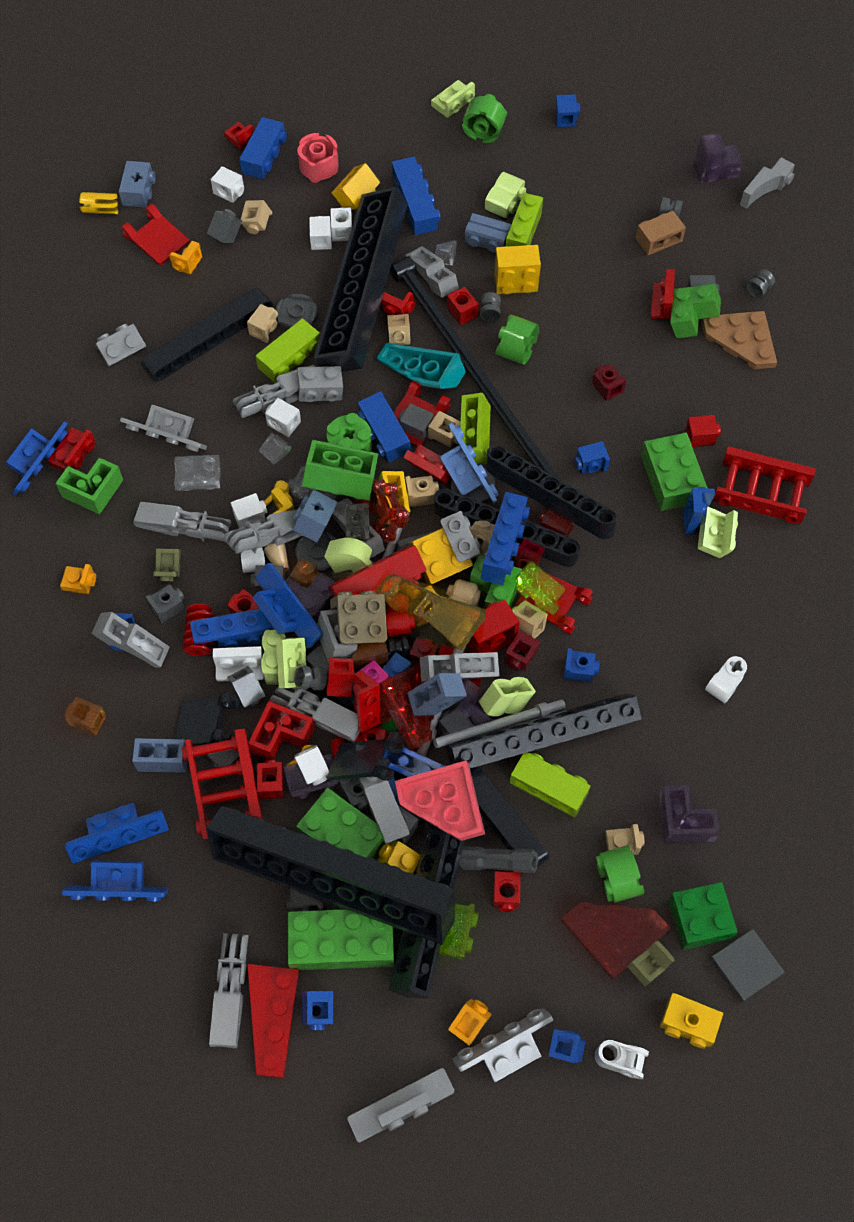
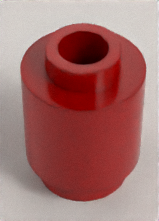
[386,610,415,637]

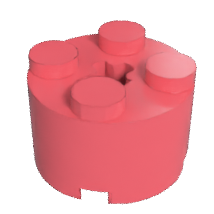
[297,133,339,183]

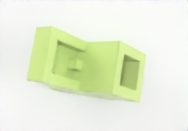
[324,538,373,573]

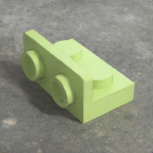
[431,80,475,118]
[276,638,306,688]

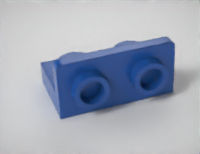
[683,487,715,535]

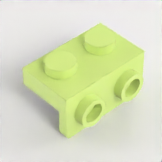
[698,506,738,558]

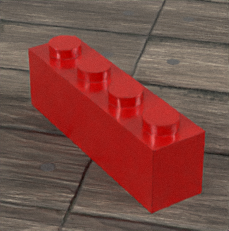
[328,545,427,598]

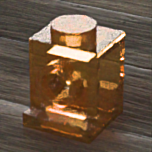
[290,558,323,597]
[65,697,107,736]

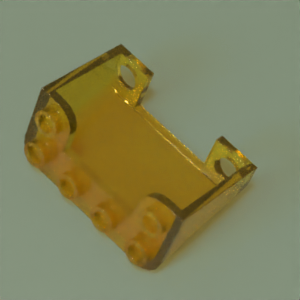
[375,574,486,651]

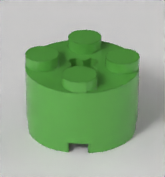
[462,94,507,143]
[495,314,539,365]
[327,413,372,452]
[596,845,644,903]

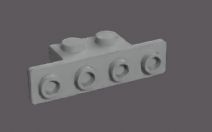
[120,405,207,452]
[452,1008,553,1082]
[347,1068,454,1143]

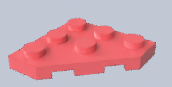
[395,760,485,841]

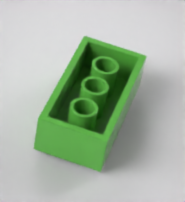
[288,910,394,970]

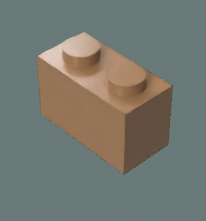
[635,211,686,255]

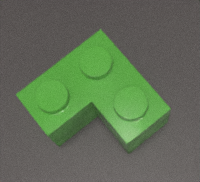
[671,284,721,338]
[56,458,123,515]
[470,555,522,610]

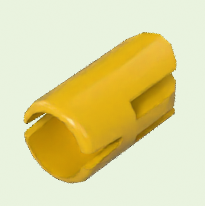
[79,192,118,214]

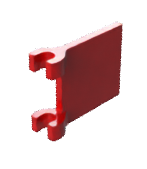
[121,203,190,266]
[393,381,451,447]
[515,569,593,635]

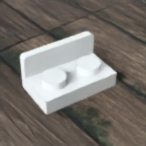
[213,646,264,682]

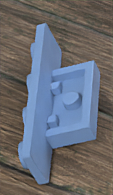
[440,422,499,504]

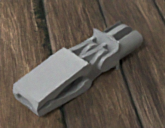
[233,365,315,418]
[133,502,231,542]
[224,510,303,554]
[270,687,361,742]
[209,933,249,1048]

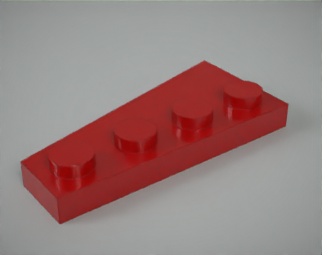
[247,964,300,1079]

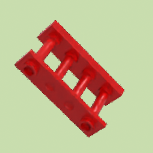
[713,446,816,524]
[182,728,263,839]

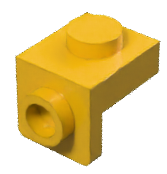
[271,486,294,514]
[378,841,421,874]

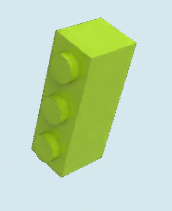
[506,193,543,247]
[256,318,320,383]
[460,392,491,465]
[510,752,591,818]

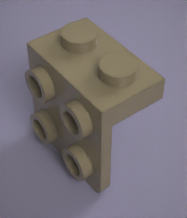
[330,591,387,644]

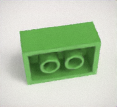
[641,433,708,511]
[302,440,378,500]
[296,788,385,858]

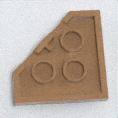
[701,311,777,369]

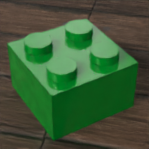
[668,882,738,950]

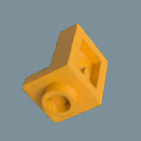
[169,241,202,275]
[60,564,96,594]
[448,999,492,1046]

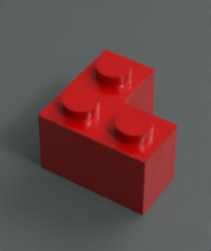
[248,701,315,760]

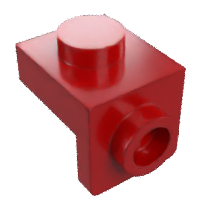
[224,122,254,150]
[381,292,415,315]

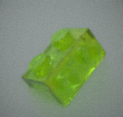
[515,561,565,615]
[439,903,479,960]

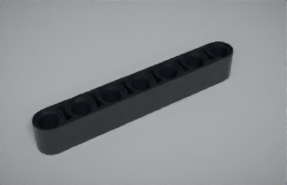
[141,288,273,382]
[486,445,616,539]
[434,489,580,567]

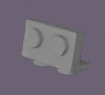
[95,323,146,367]
[297,366,343,402]
[440,511,481,562]

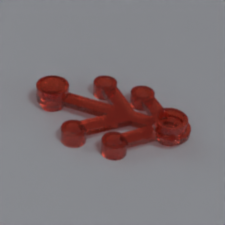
[355,479,409,542]

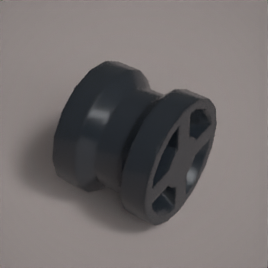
[387,635,410,658]

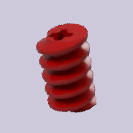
[182,604,216,656]

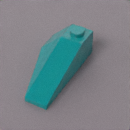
[377,343,466,389]

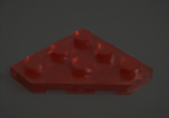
[379,664,434,751]
[561,902,671,980]

